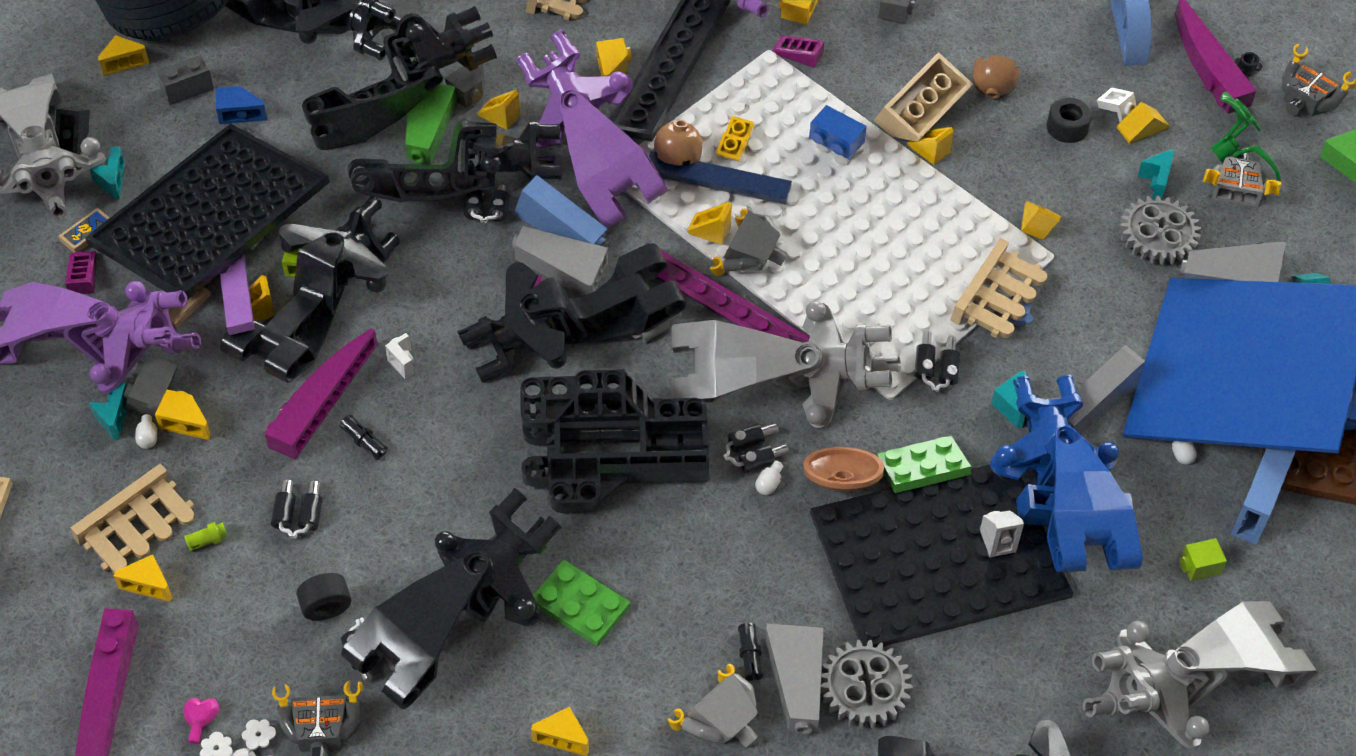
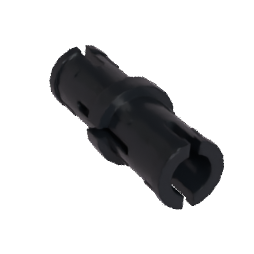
[339,414,388,460]
[738,623,763,681]

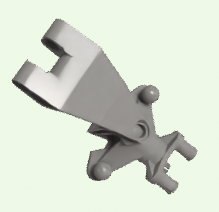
[0,74,106,220]
[671,301,901,429]
[1083,601,1317,749]

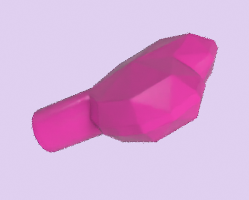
[183,698,219,744]

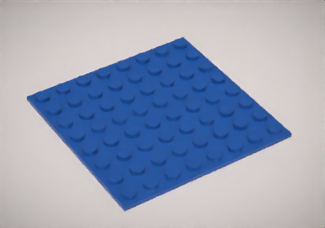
[1123,278,1356,453]

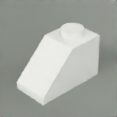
[980,510,1024,557]

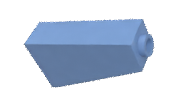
[513,175,607,246]
[1231,448,1296,545]

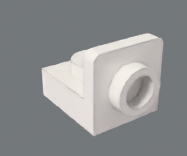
[1097,88,1137,122]
[385,333,414,380]

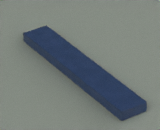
[649,151,792,204]

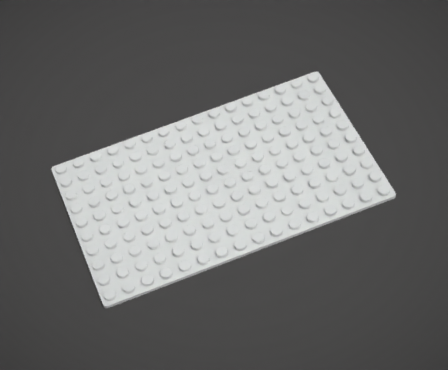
[624,50,1054,400]

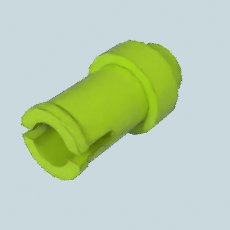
[184,522,228,552]

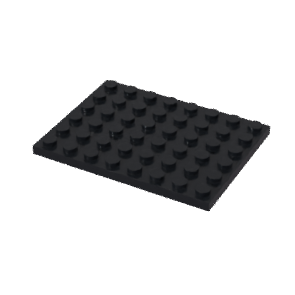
[85,123,330,300]
[810,464,1073,648]

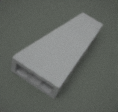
[512,226,608,296]
[1180,242,1286,282]
[1068,345,1145,433]
[765,624,823,735]

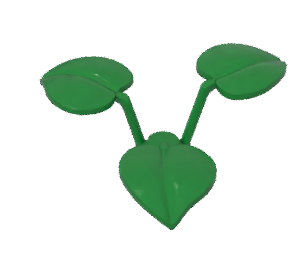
[1210,91,1281,182]

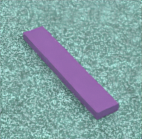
[220,254,255,335]

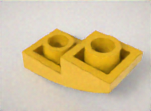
[716,116,755,161]

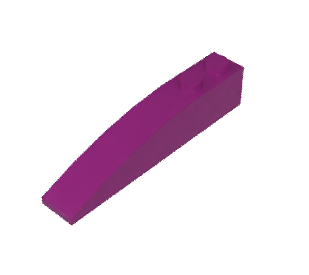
[1175,0,1257,114]
[265,328,378,460]
[75,608,139,756]

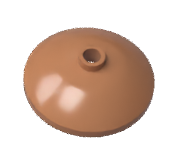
[803,447,884,493]

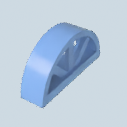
[1110,0,1151,65]

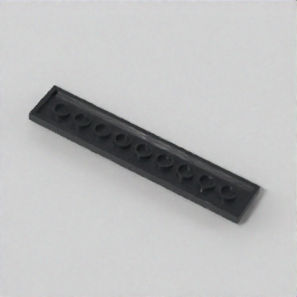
[611,0,731,141]

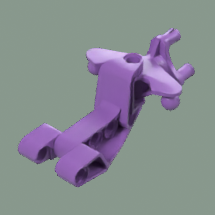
[516,30,669,230]
[0,281,201,394]

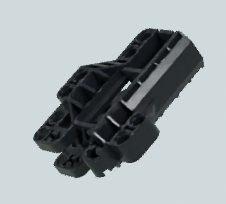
[520,369,709,513]

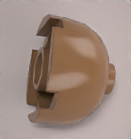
[973,55,1021,99]
[653,120,703,165]

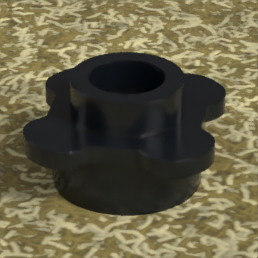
[1234,52,1263,75]

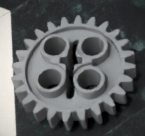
[1119,196,1201,265]
[820,640,913,729]

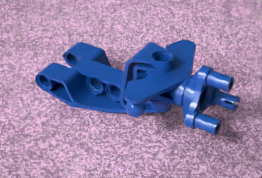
[990,375,1143,572]

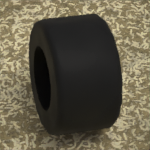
[1046,97,1092,143]
[296,573,352,621]

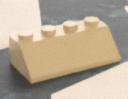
[874,52,973,142]

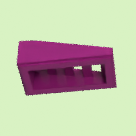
[772,35,824,68]
[65,251,96,294]

